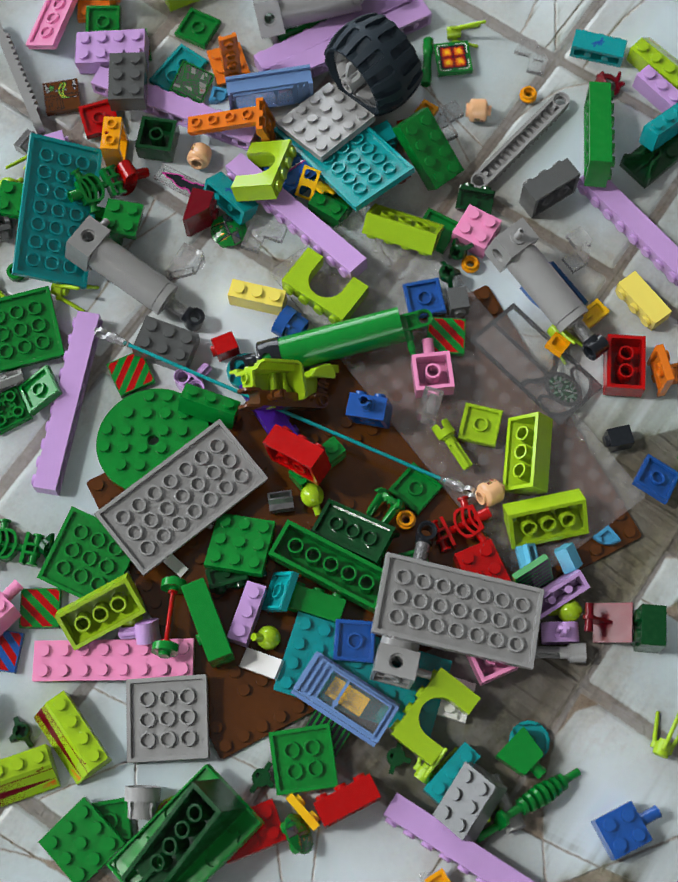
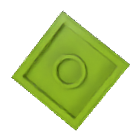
[457,402,503,448]

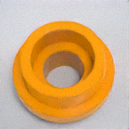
[519,86,537,103]
[461,255,480,273]
[396,510,416,530]

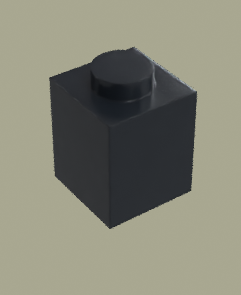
[602,425,635,453]

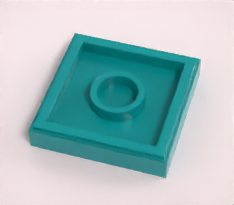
[261,571,299,612]

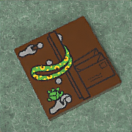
[43,78,81,117]

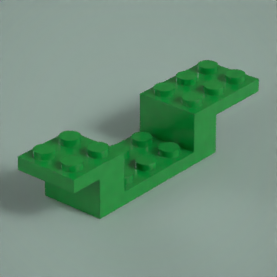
[0,180,145,246]

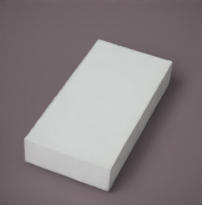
[239,647,284,680]

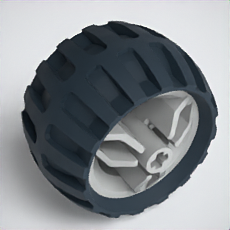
[324,12,423,117]

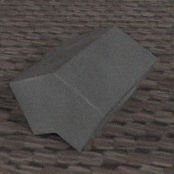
[14,129,36,156]
[267,490,294,514]

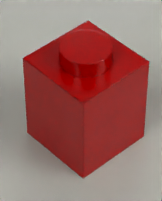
[210,331,240,362]

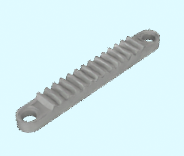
[0,23,46,134]
[470,92,570,188]

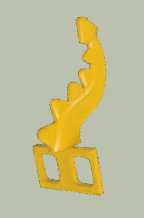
[295,165,335,201]

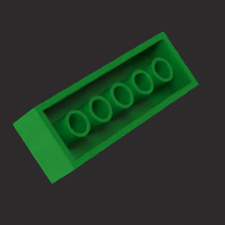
[584,81,615,188]
[268,519,383,614]

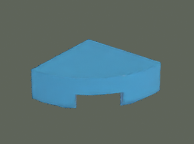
[209,86,228,104]
[593,525,621,545]

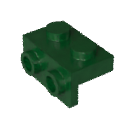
[455,183,495,215]
[205,569,249,595]

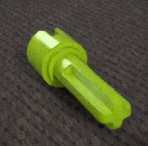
[431,418,473,470]

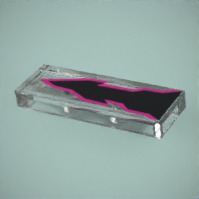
[154,163,205,197]

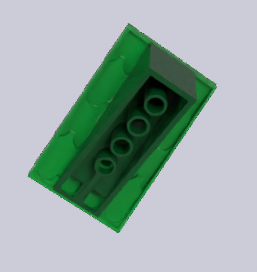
[106,764,264,882]

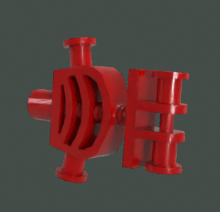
[431,496,493,553]

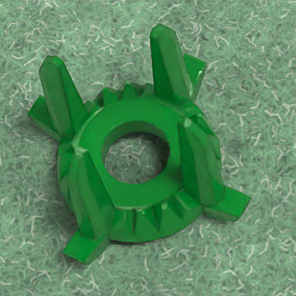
[366,487,405,524]

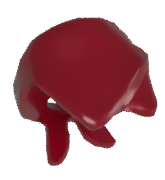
[594,71,625,96]

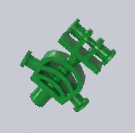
[67,165,127,215]
[0,519,45,567]

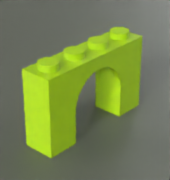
[231,139,297,202]
[282,247,369,323]
[390,667,481,766]

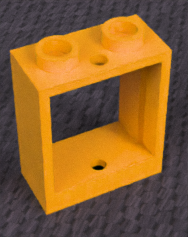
[100,117,129,169]

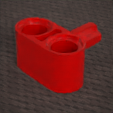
[112,159,150,196]

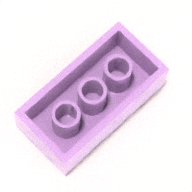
[75,29,149,74]

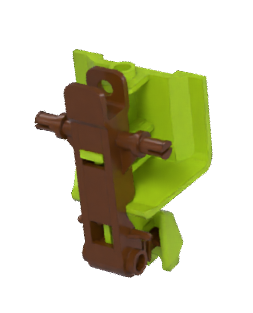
[229,358,339,411]

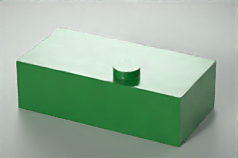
[181,577,235,668]

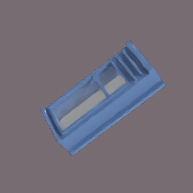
[225,64,314,110]
[291,651,400,747]

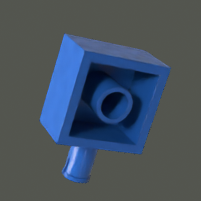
[345,390,393,429]
[590,801,662,861]

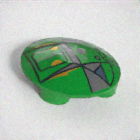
[210,214,247,248]
[280,813,313,855]

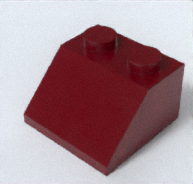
[183,187,219,237]

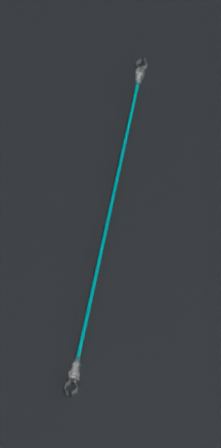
[93,327,477,498]

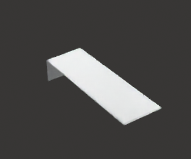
[163,554,188,578]

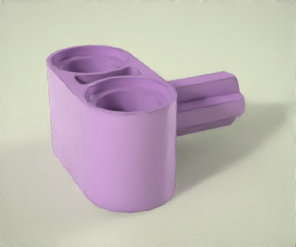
[174,363,212,391]
[118,618,161,645]
[540,621,580,645]

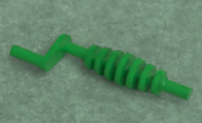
[476,768,581,843]

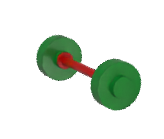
[151,576,187,659]

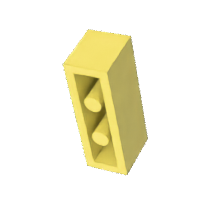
[615,271,672,331]
[228,279,287,315]

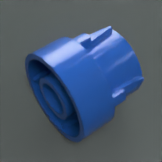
[271,305,309,337]

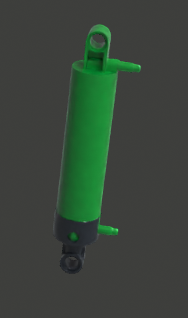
[229,307,433,371]

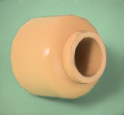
[466,98,491,122]
[187,142,212,169]
[475,478,506,507]

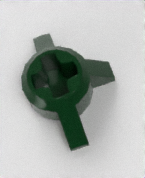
[448,238,474,261]
[439,261,461,288]
[39,533,55,560]
[9,716,34,748]
[386,741,411,775]
[249,761,275,794]

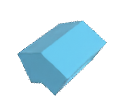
[554,542,583,574]
[515,543,539,569]

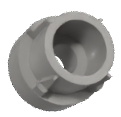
[124,785,161,819]

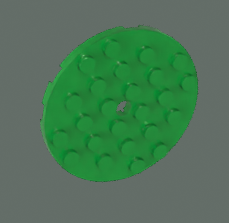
[96,389,209,490]

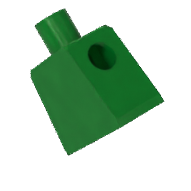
[495,727,547,779]

